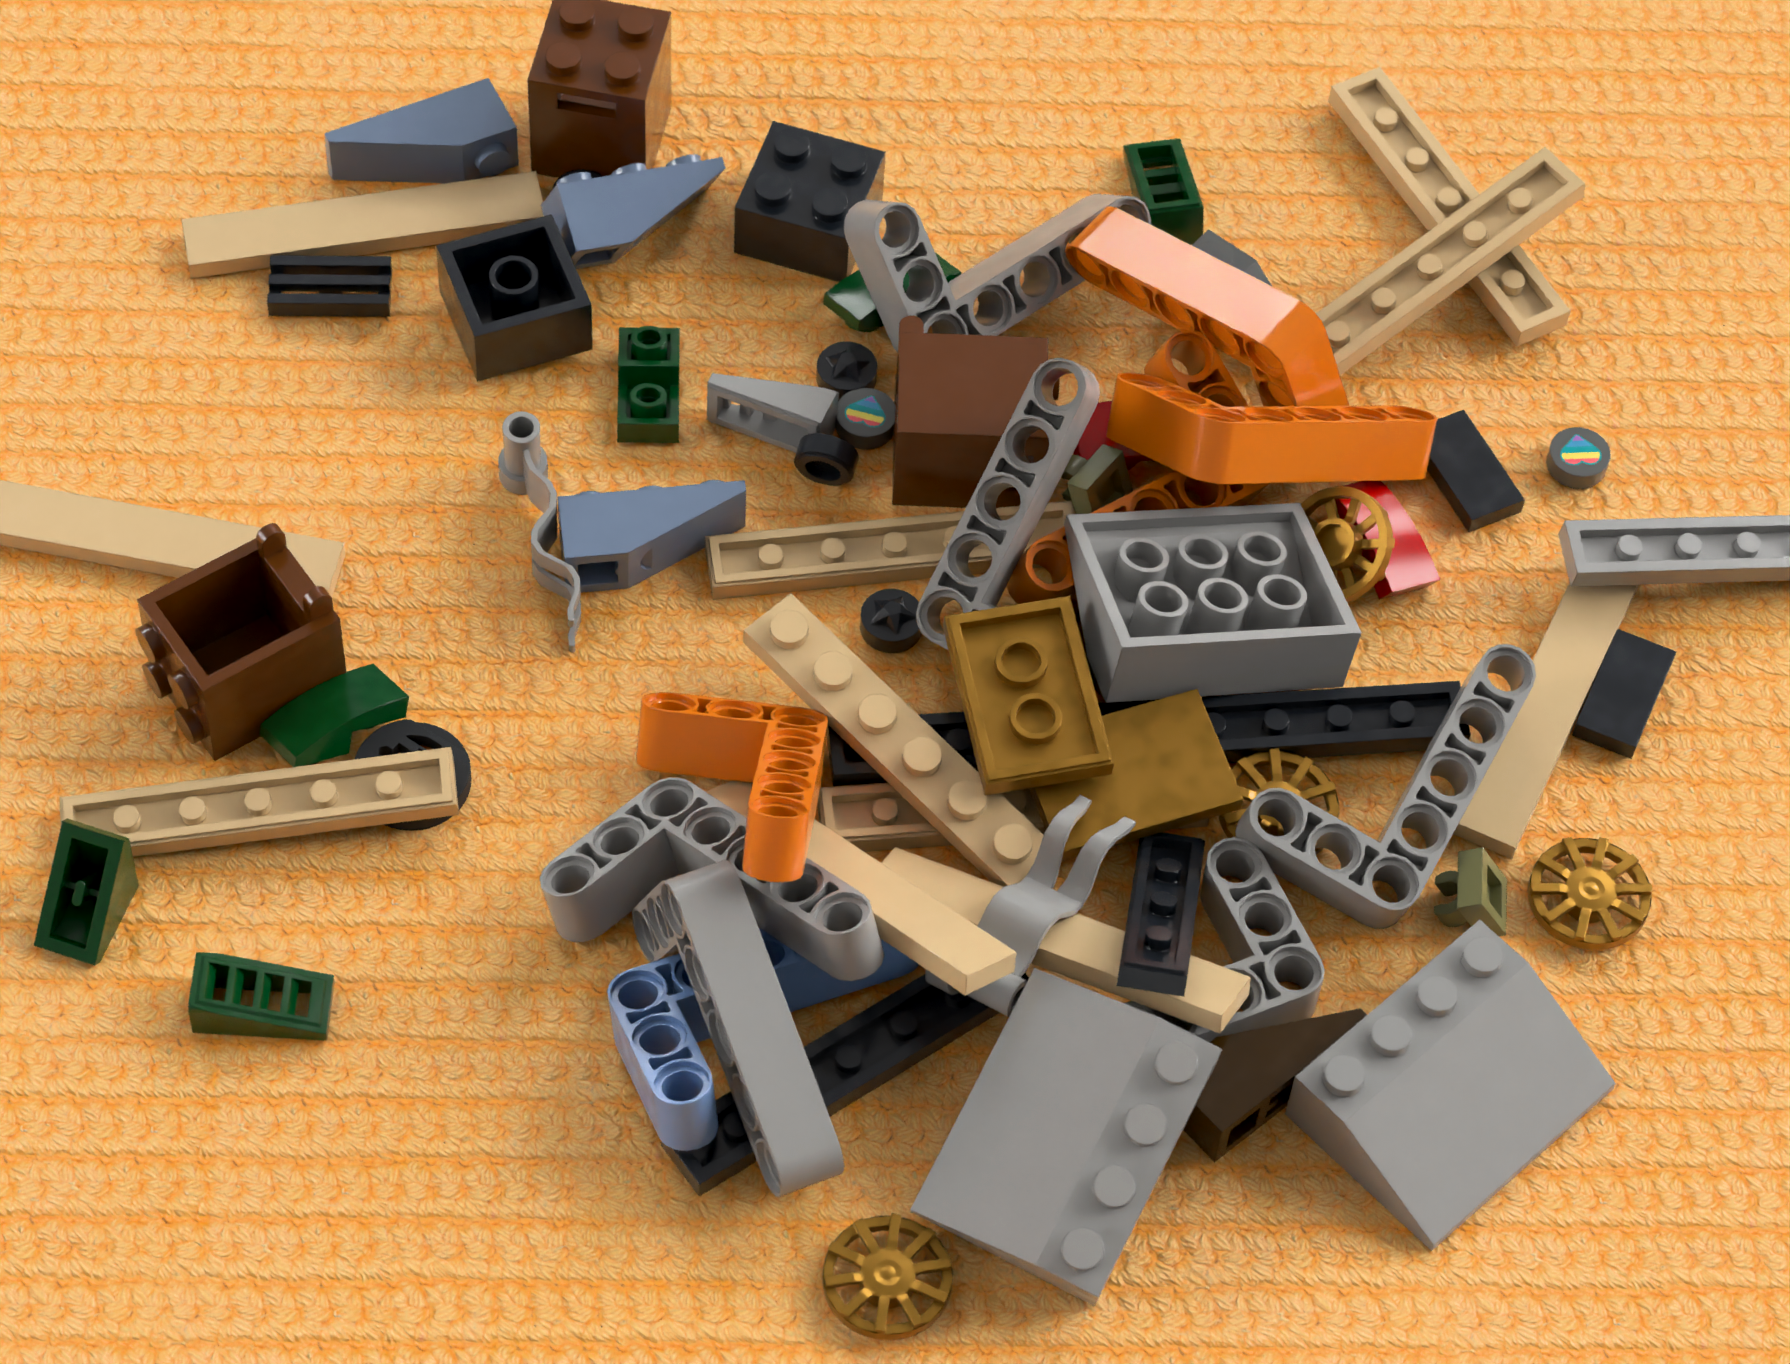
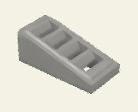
[707,373,839,453]

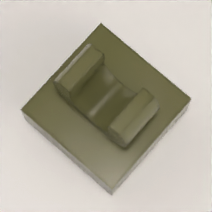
[1061,444,1133,514]
[1434,847,1507,936]

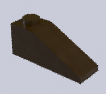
[1183,1008,1367,1162]

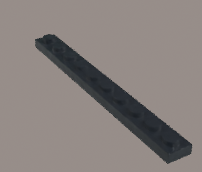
[827,681,1471,787]

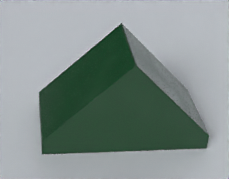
[34,818,139,966]

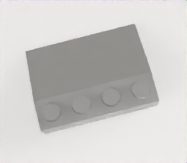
[1064,503,1362,703]
[1285,919,1616,1251]
[910,968,1222,1306]

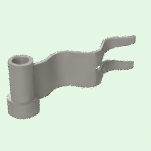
[498,411,581,653]
[925,795,1136,1017]

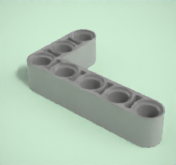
[844,194,1151,353]
[916,358,1100,686]
[1235,644,1536,929]
[540,777,885,981]
[1124,837,1325,1042]
[632,860,844,1197]

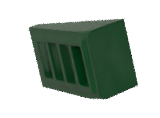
[1123,138,1204,245]
[188,952,335,1041]

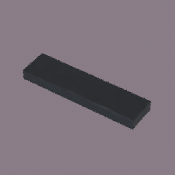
[1116,832,1205,997]

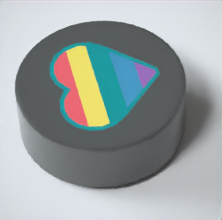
[835,388,896,450]
[1546,427,1611,489]

